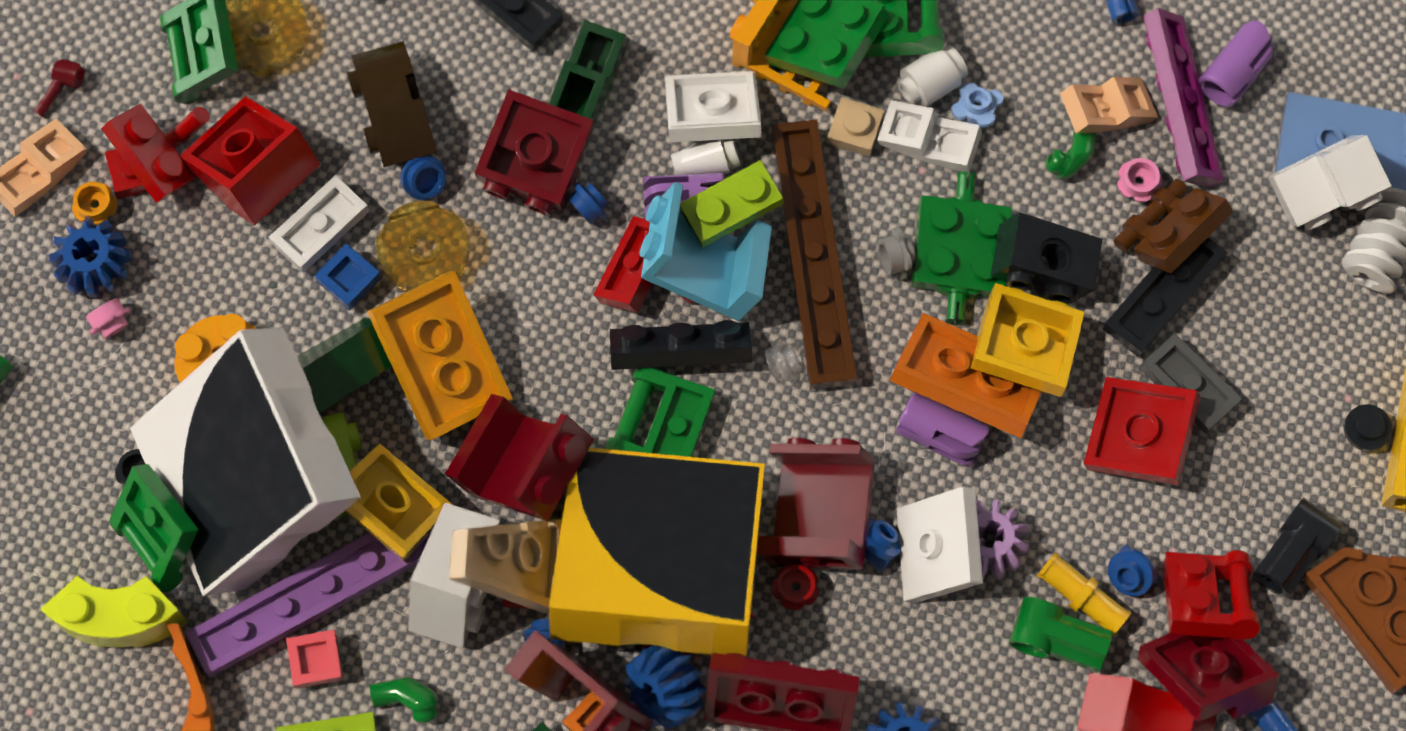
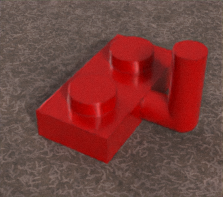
[101,103,210,204]
[593,216,694,313]

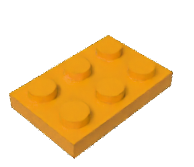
[367,271,513,440]

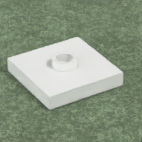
[665,71,761,142]
[897,487,983,603]

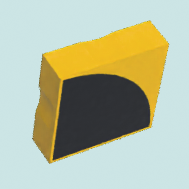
[549,448,765,656]

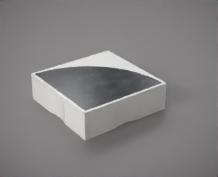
[130,327,361,596]

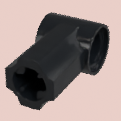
[1253,497,1344,598]

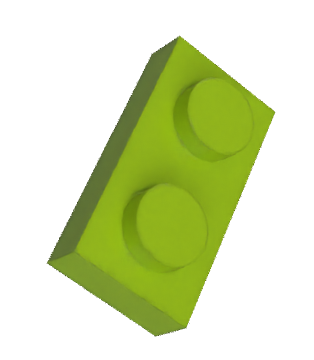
[680,160,784,248]

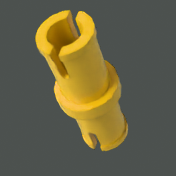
[1036,552,1132,636]

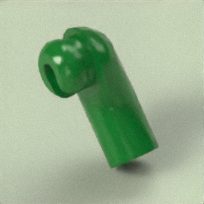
[1045,130,1096,179]

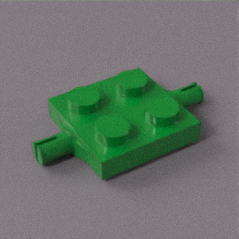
[911,171,1012,325]

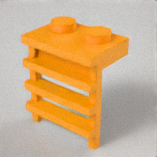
[729,0,831,112]

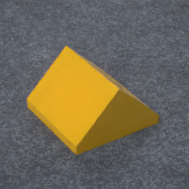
[344,444,453,563]

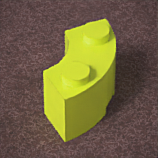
[40,576,188,648]

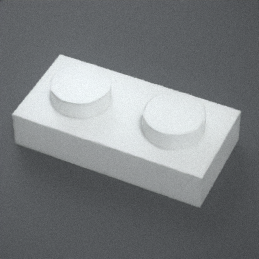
[269,175,369,273]

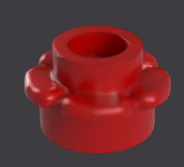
[772,565,819,611]

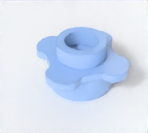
[951,83,1003,128]

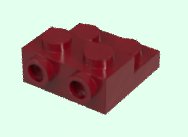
[474,89,595,216]
[1137,634,1279,722]

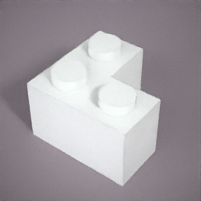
[1267,135,1391,230]
[408,503,500,648]

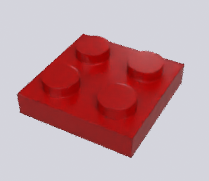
[1083,377,1201,485]

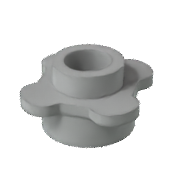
[877,227,916,280]

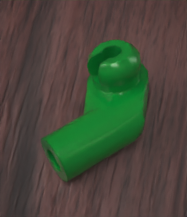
[370,677,439,723]

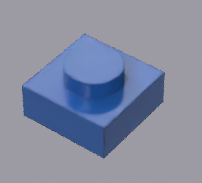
[314,243,382,311]

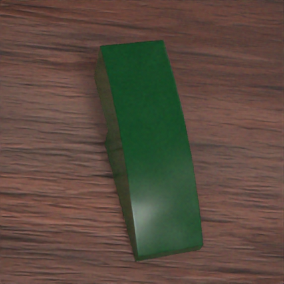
[548,19,631,123]

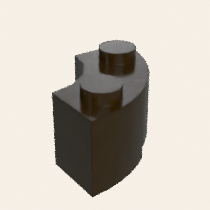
[347,41,437,167]

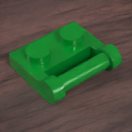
[160,0,238,103]
[864,0,945,57]
[605,368,715,457]
[109,464,198,593]

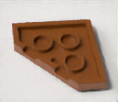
[1302,547,1406,694]

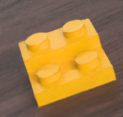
[971,283,1085,397]

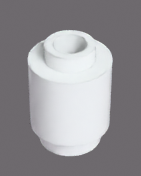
[898,45,968,107]

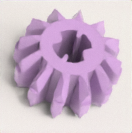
[976,499,1029,580]

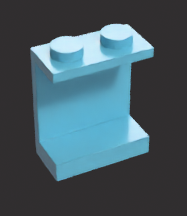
[640,182,772,321]

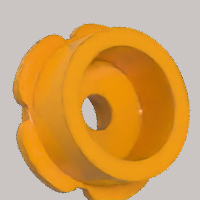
[72,182,118,226]

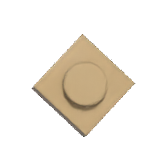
[827,97,884,157]

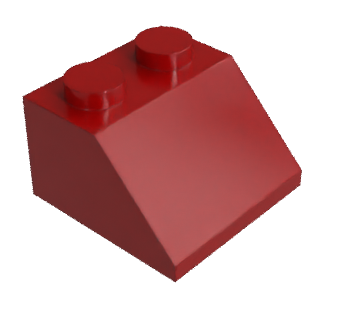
[179,96,321,226]

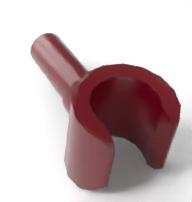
[33,59,86,118]

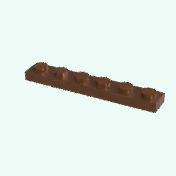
[771,119,857,390]

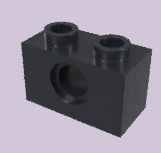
[991,212,1103,304]

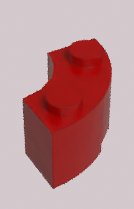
[1077,673,1217,731]

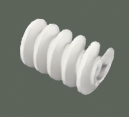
[1342,188,1406,294]

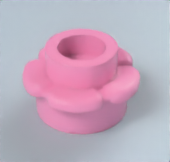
[1117,158,1163,202]
[86,298,130,339]

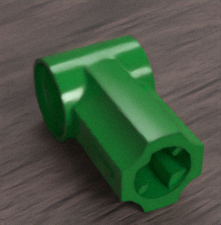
[1008,597,1113,673]

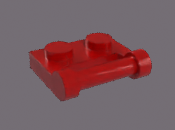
[1163,550,1260,639]

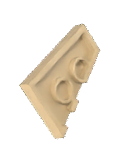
[449,518,563,613]

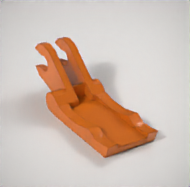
[165,624,215,731]

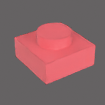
[286,629,344,689]

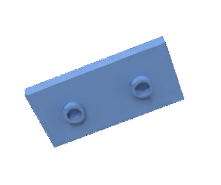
[1274,92,1406,191]

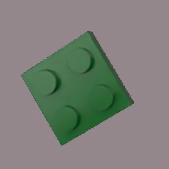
[765,0,889,89]

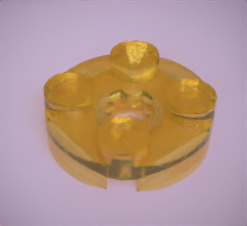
[226,0,310,77]
[376,201,470,293]

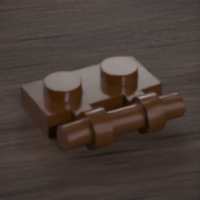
[1113,179,1233,274]

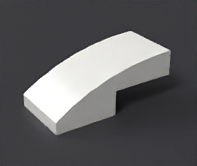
[878,100,982,173]

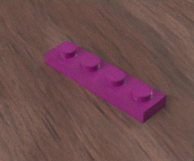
[1143,8,1224,188]

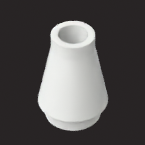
[671,139,741,175]

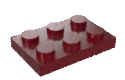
[703,652,860,731]

